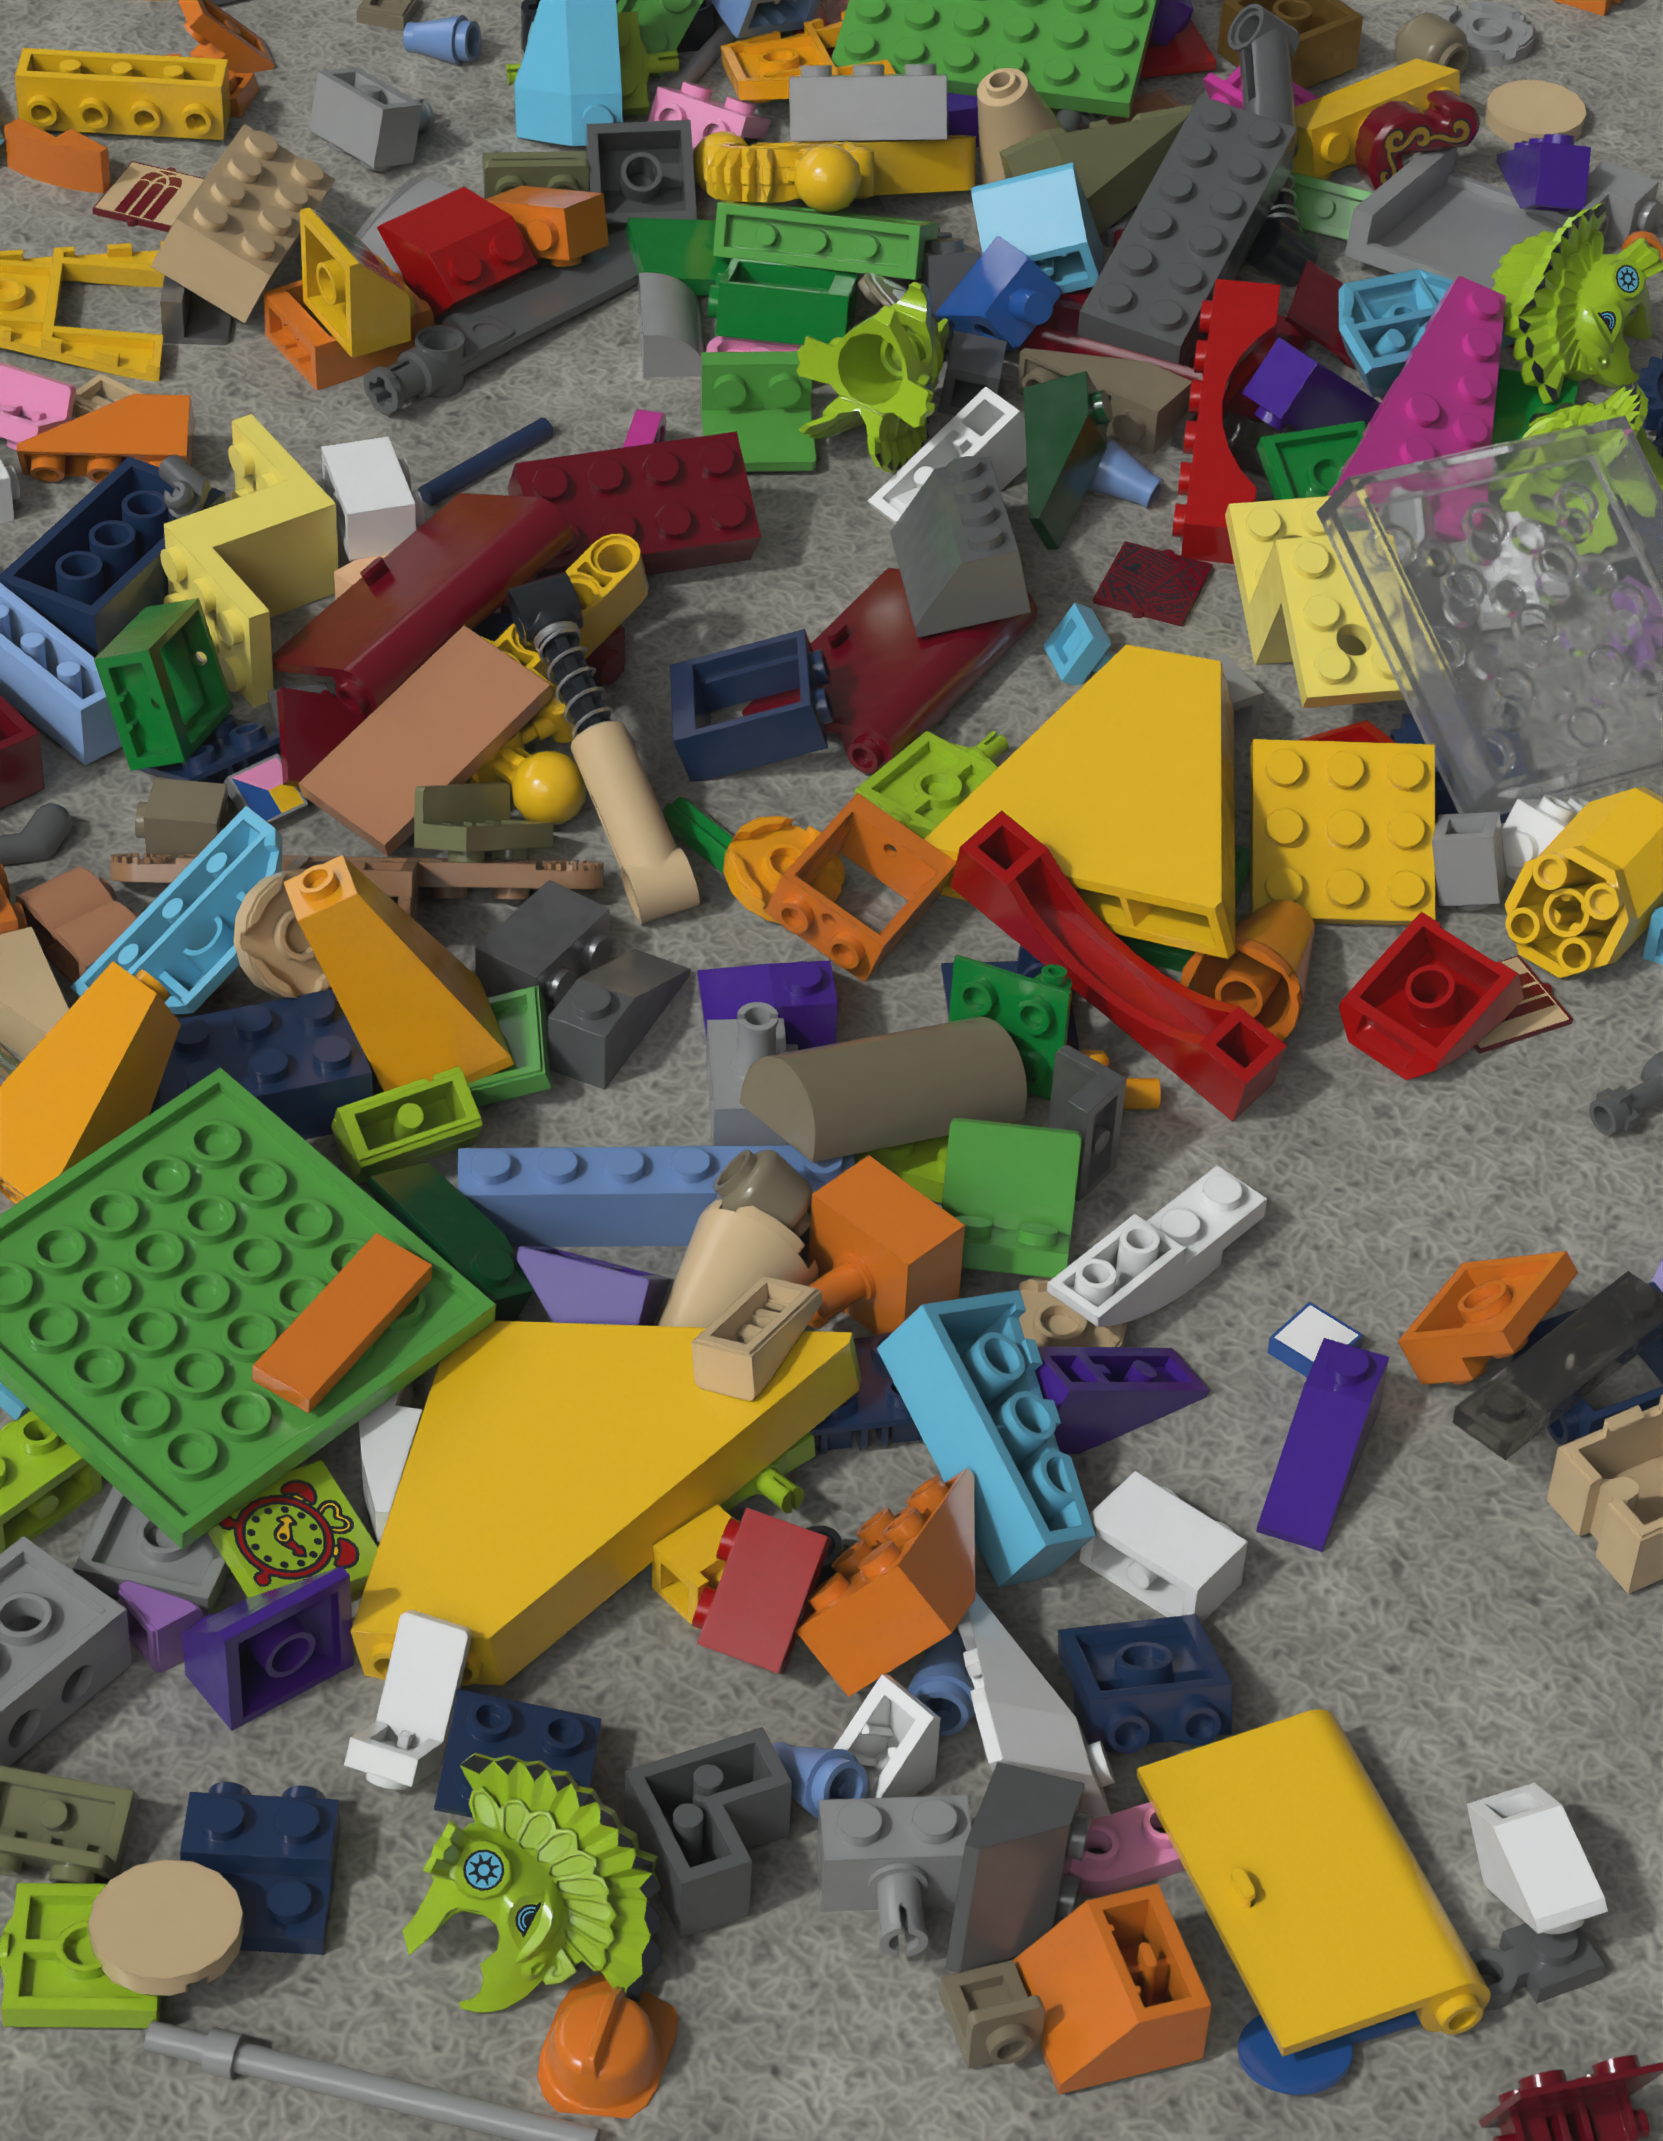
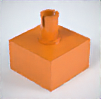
[808,1155,965,1336]

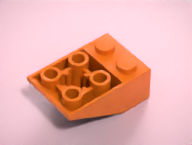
[795,1468,975,1697]

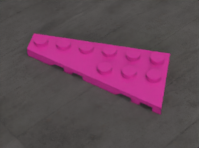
[1327,275,1506,554]

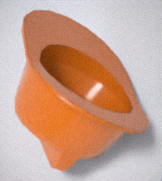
[537,1974,678,2118]

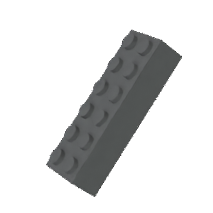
[1077,95,1297,366]

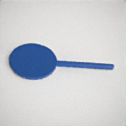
[1238,2010,1421,2095]

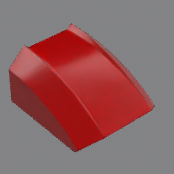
[1339,912,1524,1080]

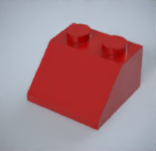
[377,186,538,320]

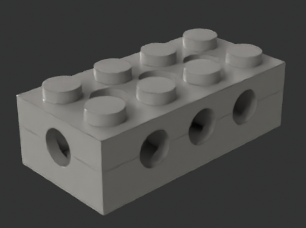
[0,1536,132,1767]

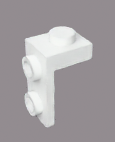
[1501,794,1589,881]
[344,1610,472,1790]

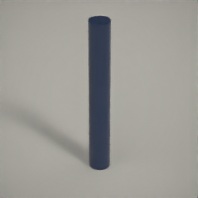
[418,417,553,506]

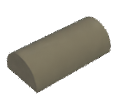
[740,1017,1027,1163]

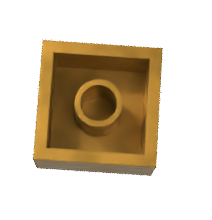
[1217,0,1363,89]

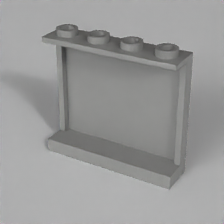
[1345,148,1609,289]

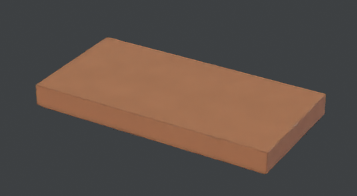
[298,626,554,857]

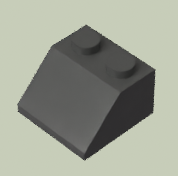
[585,120,697,227]
[945,1762,1092,1973]

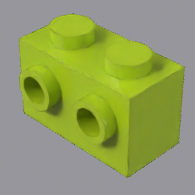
[0,1411,103,1554]

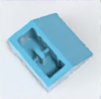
[971,162,1103,294]

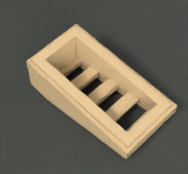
[691,1276,822,1401]

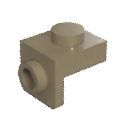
[939,1960,1045,2069]

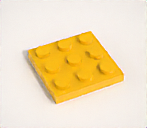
[1250,739,1435,926]

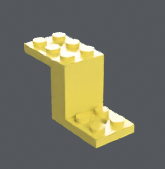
[160,414,339,708]
[1225,495,1422,708]

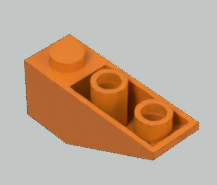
[17,394,195,483]

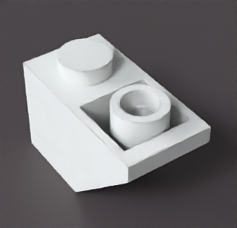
[1467,1782,1608,1934]

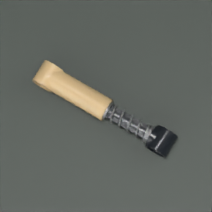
[507,571,700,925]

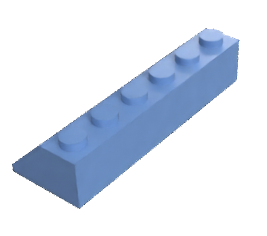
[458,1145,855,1248]

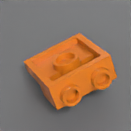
[1398,1251,1578,1385]

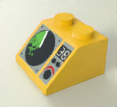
[300,207,415,358]

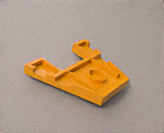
[720,11,896,103]

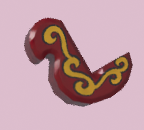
[1355,90,1480,191]

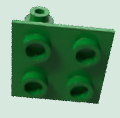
[948,954,1072,1101]

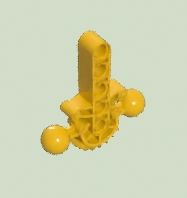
[693,131,976,213]
[464,534,649,825]

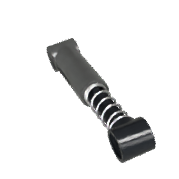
[1227,4,1318,287]

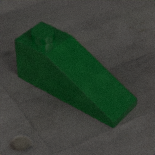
[1023,371,1113,550]
[367,1162,534,1321]

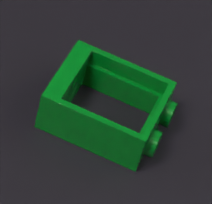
[708,258,859,345]
[94,598,234,771]

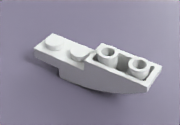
[1047,1165,1267,1327]

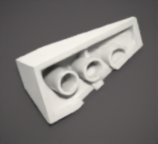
[957,1591,1115,1820]

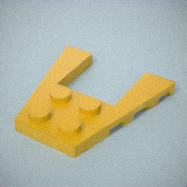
[0,241,165,382]

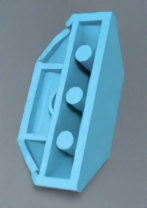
[1338,269,1516,398]
[70,806,282,1014]

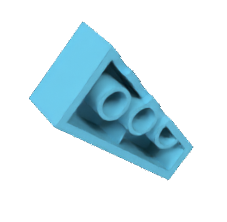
[877,1290,1095,1588]

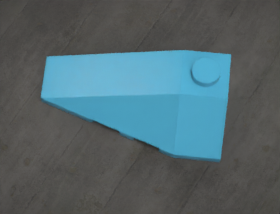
[514,0,623,146]

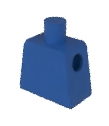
[934,236,1061,350]

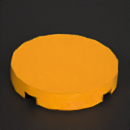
[723,816,845,924]

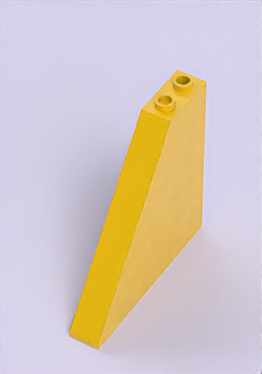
[924,644,1236,959]
[350,1321,862,1686]

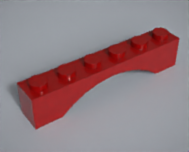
[1172,279,1281,564]
[950,810,1287,1122]

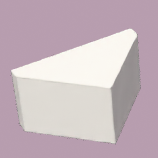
[833,1674,941,1798]

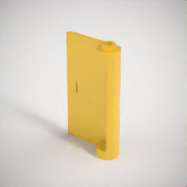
[1137,1709,1491,2057]

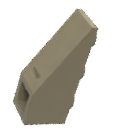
[1017,348,1192,454]

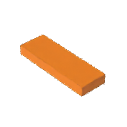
[252,1233,432,1414]

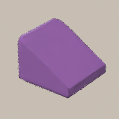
[118,1580,203,1673]

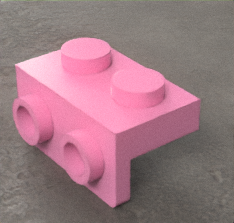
[648,81,771,149]
[0,362,76,450]

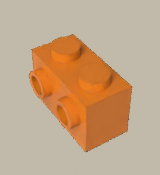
[486,186,609,267]

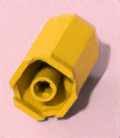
[1504,786,1663,978]

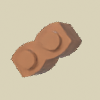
[16,866,141,985]

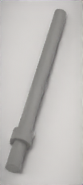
[144,2020,600,2141]

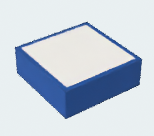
[1267,1302,1363,1377]

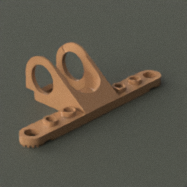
[110,853,604,998]

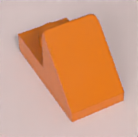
[178,0,275,73]

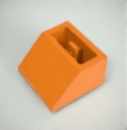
[1013,1884,1212,2094]

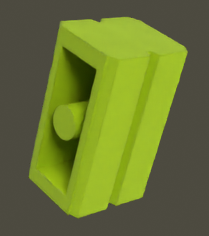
[331,1066,483,1184]

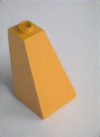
[283,855,514,1092]
[0,961,181,1205]

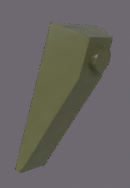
[1000,105,1193,235]

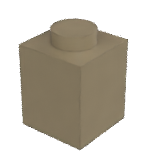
[135,778,230,860]

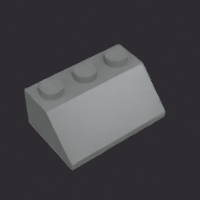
[789,64,949,141]

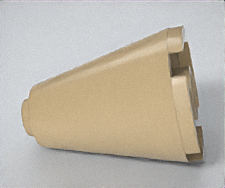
[977,68,1067,185]
[657,1200,819,1328]

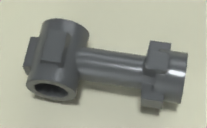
[1589,1051,1663,1136]

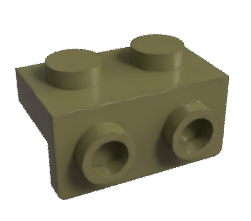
[482,151,589,199]
[414,782,553,863]
[0,1766,139,1884]

